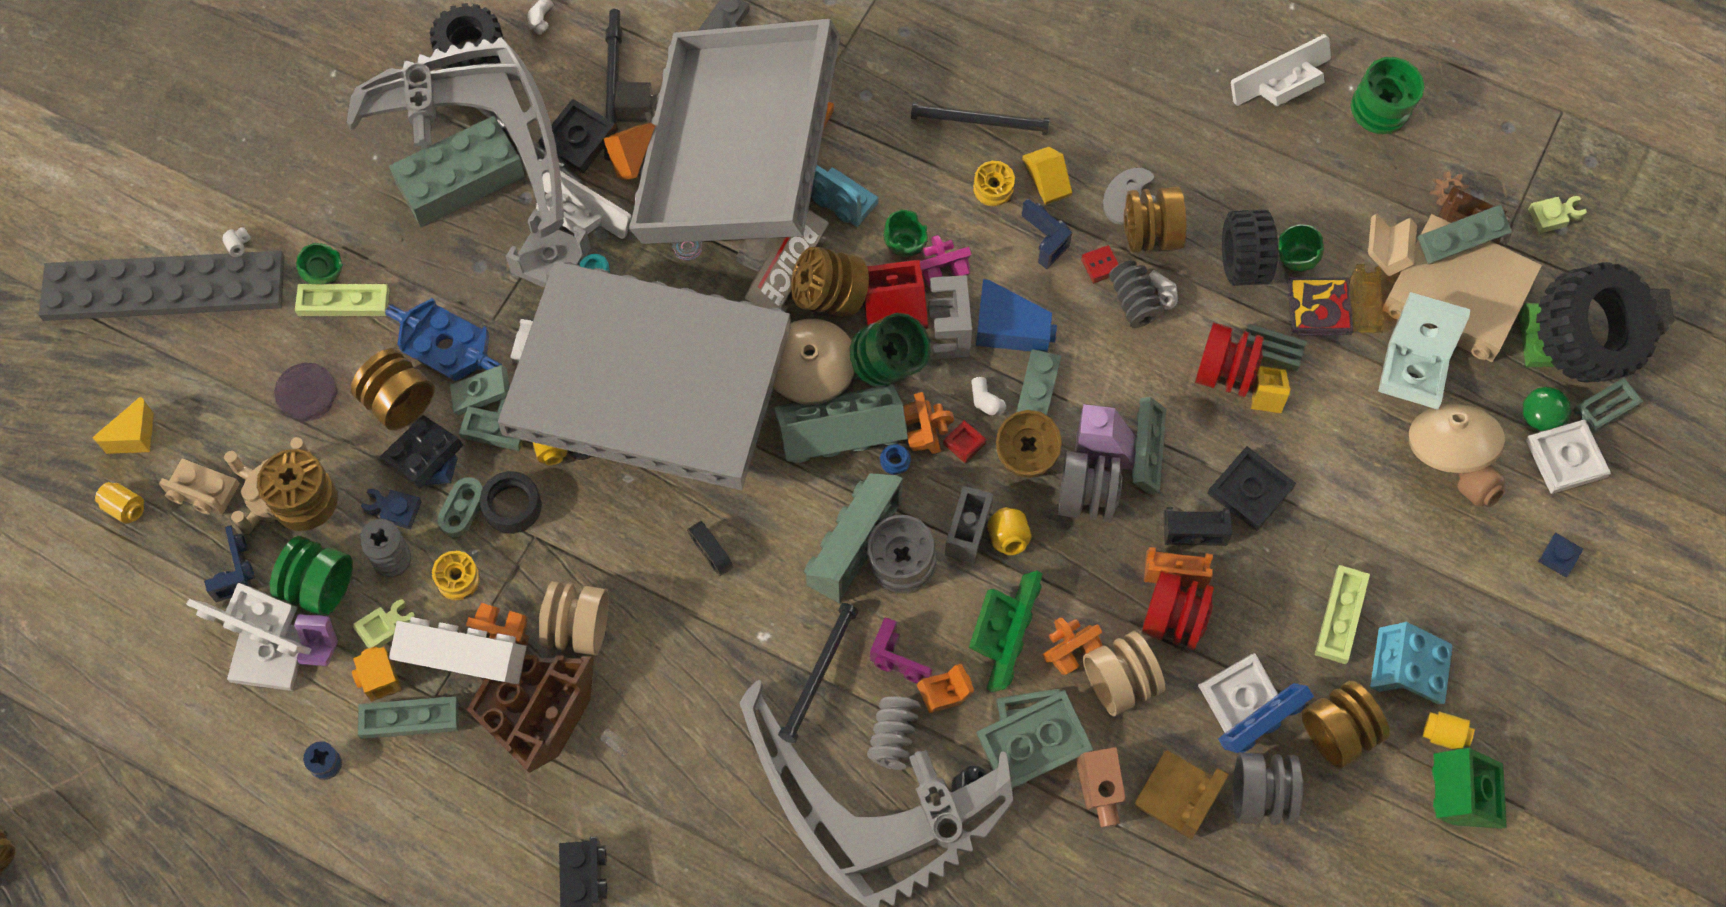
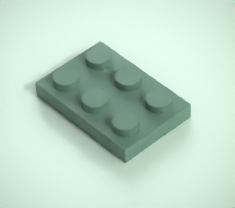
[975,690,1093,789]

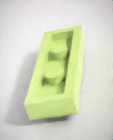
[295,284,390,316]
[1315,565,1370,664]

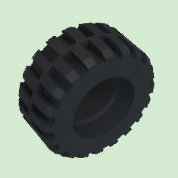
[1536,262,1661,383]

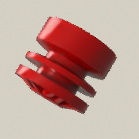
[1195,322,1264,398]
[1141,570,1214,651]

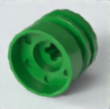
[1350,57,1425,134]
[270,535,353,616]

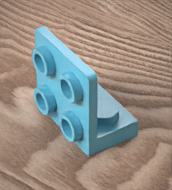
[811,165,878,227]
[1370,622,1452,704]

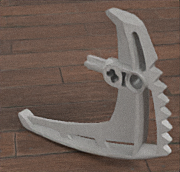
[347,37,564,238]
[740,680,1013,907]

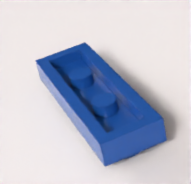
[1218,683,1314,753]

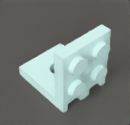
[1378,292,1470,409]

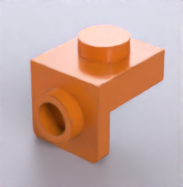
[917,664,974,713]

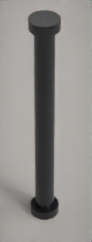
[911,102,1049,135]
[778,603,858,743]

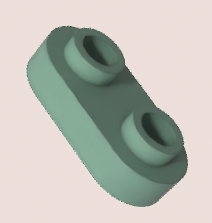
[438,477,483,538]

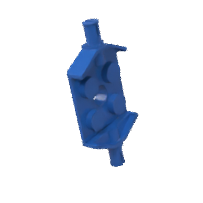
[385,298,502,381]

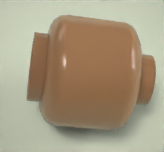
[1458,465,1506,507]

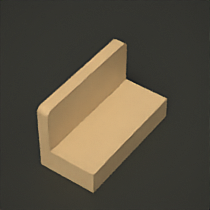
[1368,214,1417,276]

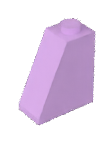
[1075,404,1137,470]

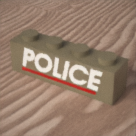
[742,210,829,312]

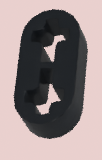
[687,521,733,576]

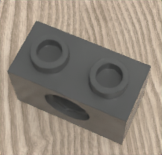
[945,486,994,564]

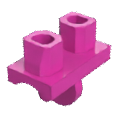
[920,235,971,288]

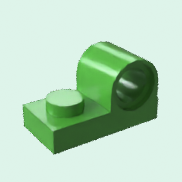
[1518,303,1555,367]

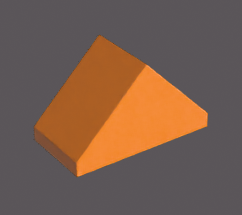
[604,123,656,180]

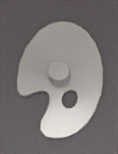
[1103,168,1156,225]

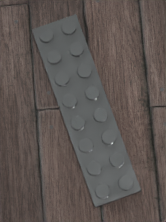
[39,251,285,321]

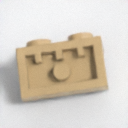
[159,459,240,515]

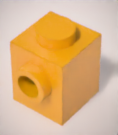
[352,647,402,702]

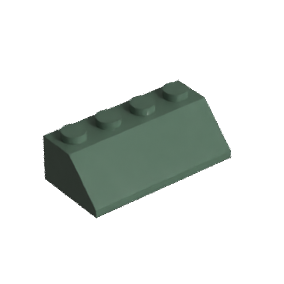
[775,384,908,463]
[804,473,903,603]

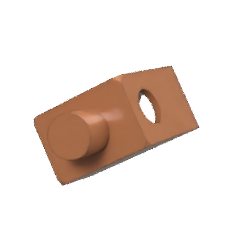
[1076,747,1125,828]

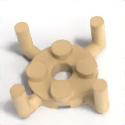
[224,437,309,534]

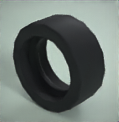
[479,471,542,534]

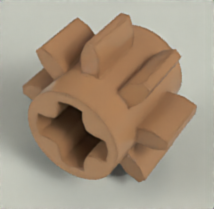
[1430,171,1469,206]

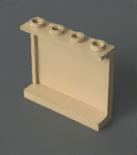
[1382,214,1542,362]

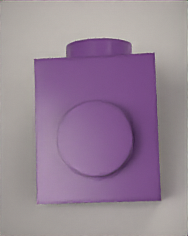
[294,614,338,666]

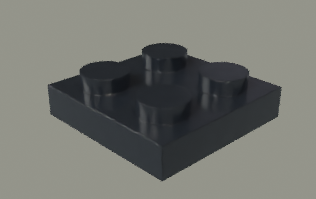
[538,98,618,173]
[379,415,464,489]
[1207,446,1296,531]

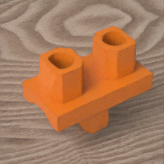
[903,392,954,454]
[466,603,530,646]
[1042,617,1103,675]

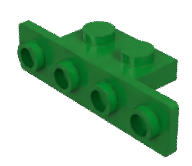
[969,570,1043,692]

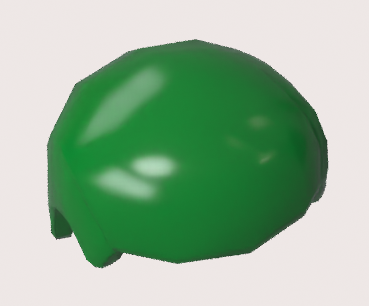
[883,210,928,257]
[1279,224,1324,272]
[296,243,343,285]
[1522,387,1571,432]

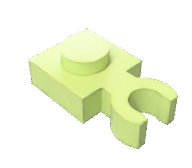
[1528,196,1587,234]
[353,599,415,648]

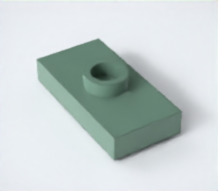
[450,365,509,415]

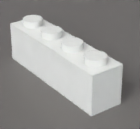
[389,617,527,684]

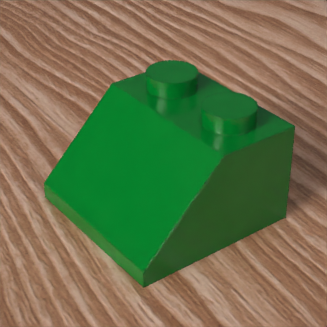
[1432,748,1507,829]

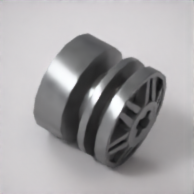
[1058,451,1122,522]
[868,515,936,594]
[1233,752,1304,826]

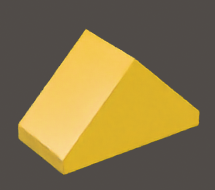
[1022,147,1072,205]
[1251,366,1290,413]
[92,396,154,454]

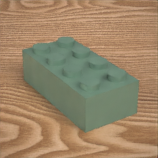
[389,116,525,227]

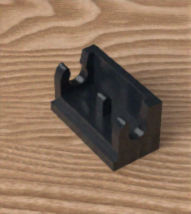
[1163,507,1232,546]

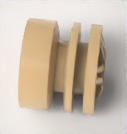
[539,581,609,655]
[1083,631,1165,717]

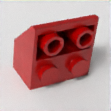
[863,260,928,329]

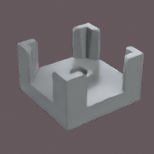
[506,209,591,288]
[929,275,972,359]

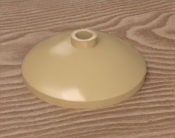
[773,319,855,405]
[1409,404,1505,473]

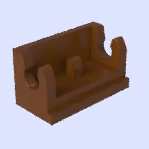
[1438,187,1510,244]

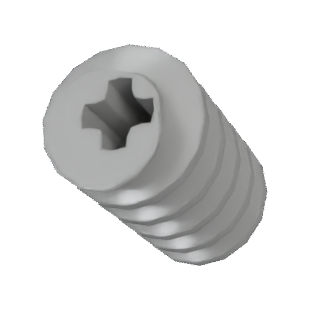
[867,696,921,770]

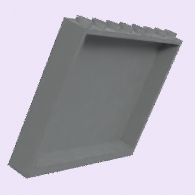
[629,19,841,244]
[498,261,791,491]

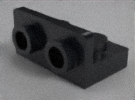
[559,836,608,907]

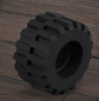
[430,3,504,69]
[1222,209,1278,286]

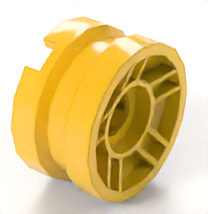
[973,161,1015,206]
[432,550,480,601]

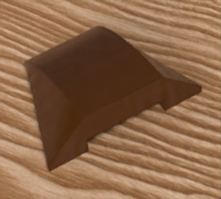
[467,655,594,773]

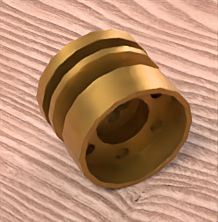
[1123,187,1186,253]
[791,246,869,317]
[351,348,435,431]
[996,410,1062,478]
[257,449,338,531]
[1301,681,1390,769]

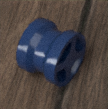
[303,741,342,780]

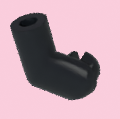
[951,766,986,793]

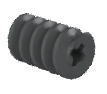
[1109,261,1165,328]
[360,519,411,577]

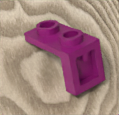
[870,617,932,684]

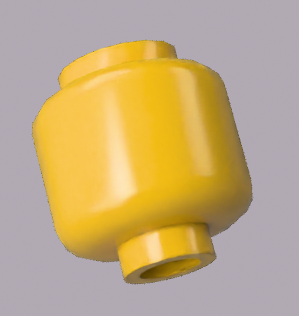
[987,507,1032,555]

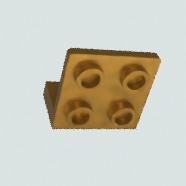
[1135,750,1229,840]

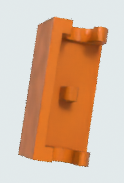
[1144,547,1213,589]

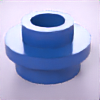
[880,444,911,475]

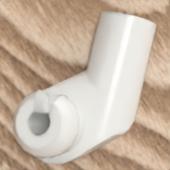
[527,0,554,35]
[222,227,251,257]
[1148,270,1178,309]
[971,377,1006,416]

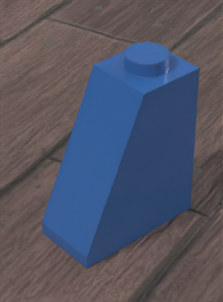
[976,279,1057,353]

